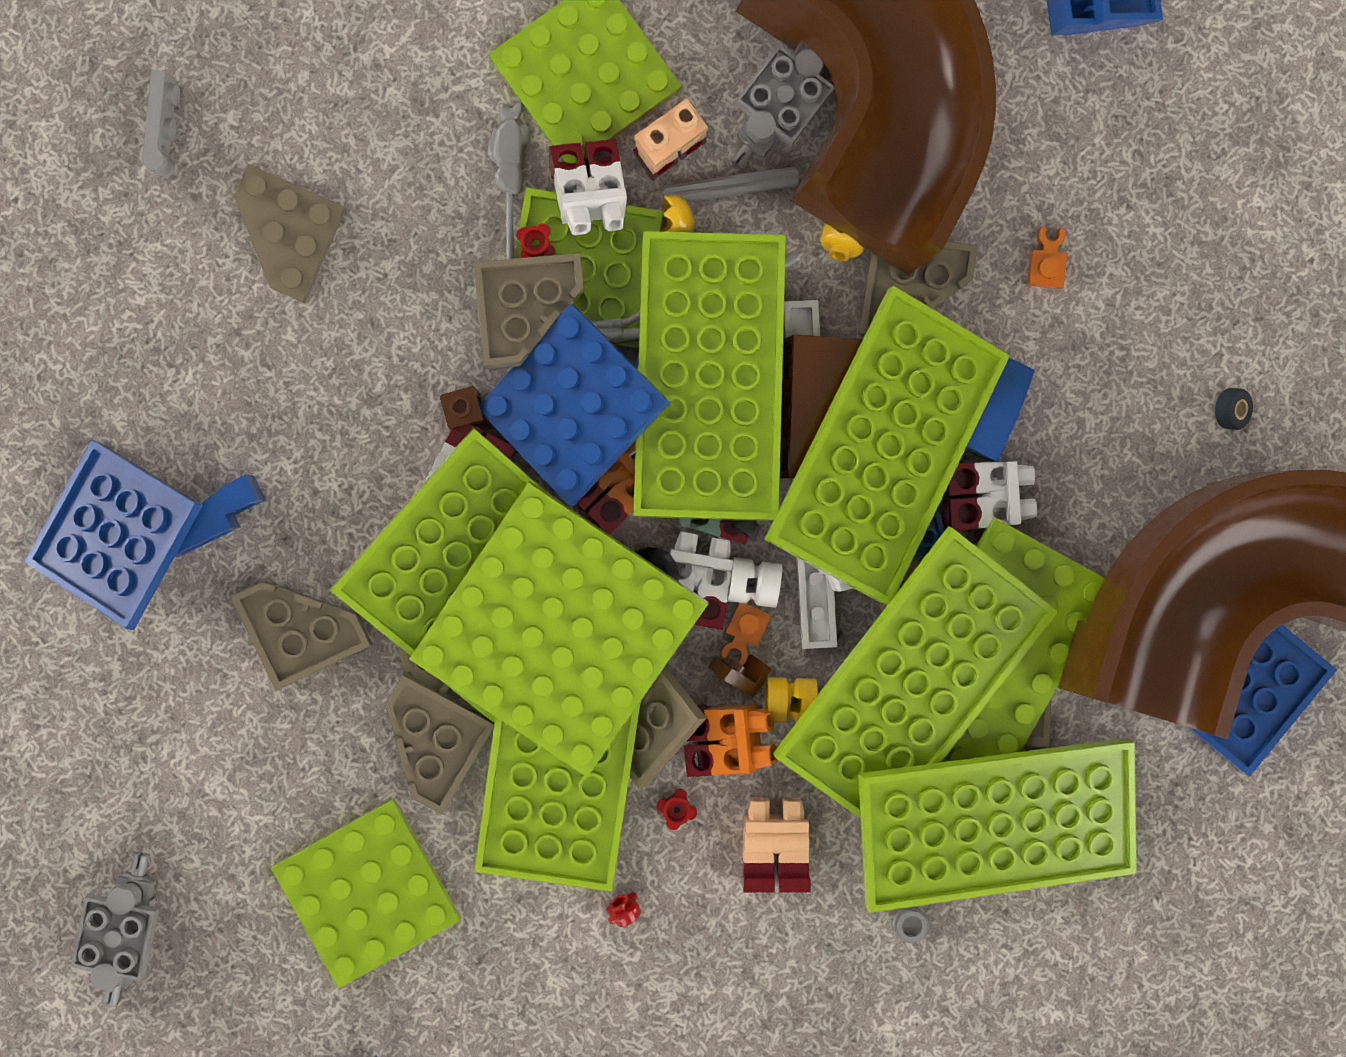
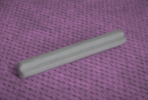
[663,166,799,202]

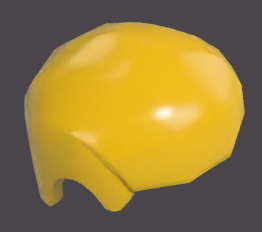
[661,194,695,232]

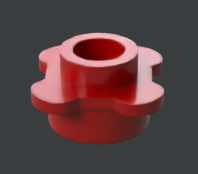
[516,223,555,258]
[656,789,697,830]
[606,892,641,927]

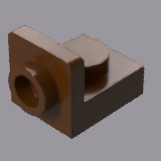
[440,386,488,429]
[708,654,771,698]

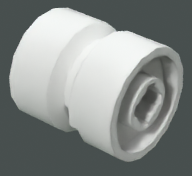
[727,557,782,608]

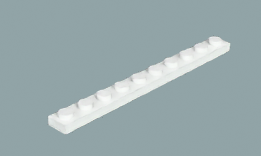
[784,300,837,649]

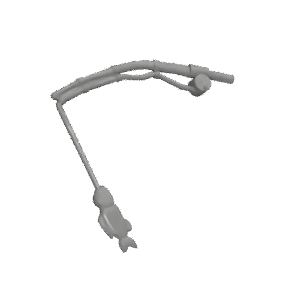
[487,101,800,343]

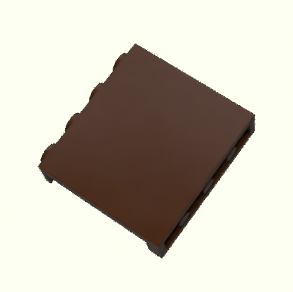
[780,335,863,479]

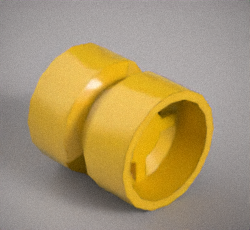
[765,677,818,723]

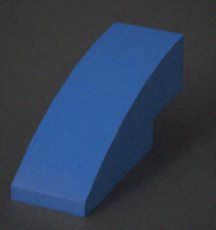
[1047,0,1163,36]
[965,358,1035,462]
[175,474,266,557]

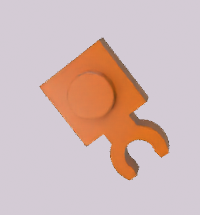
[1027,226,1068,289]
[721,603,772,665]

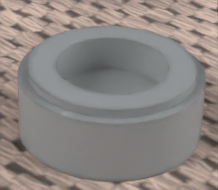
[893,907,929,943]

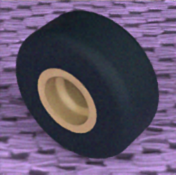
[1215,388,1253,430]

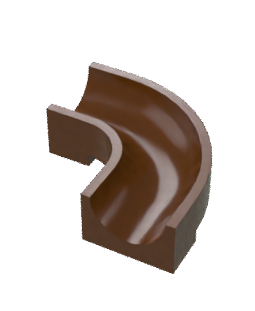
[735,0,996,275]
[1058,469,1346,739]

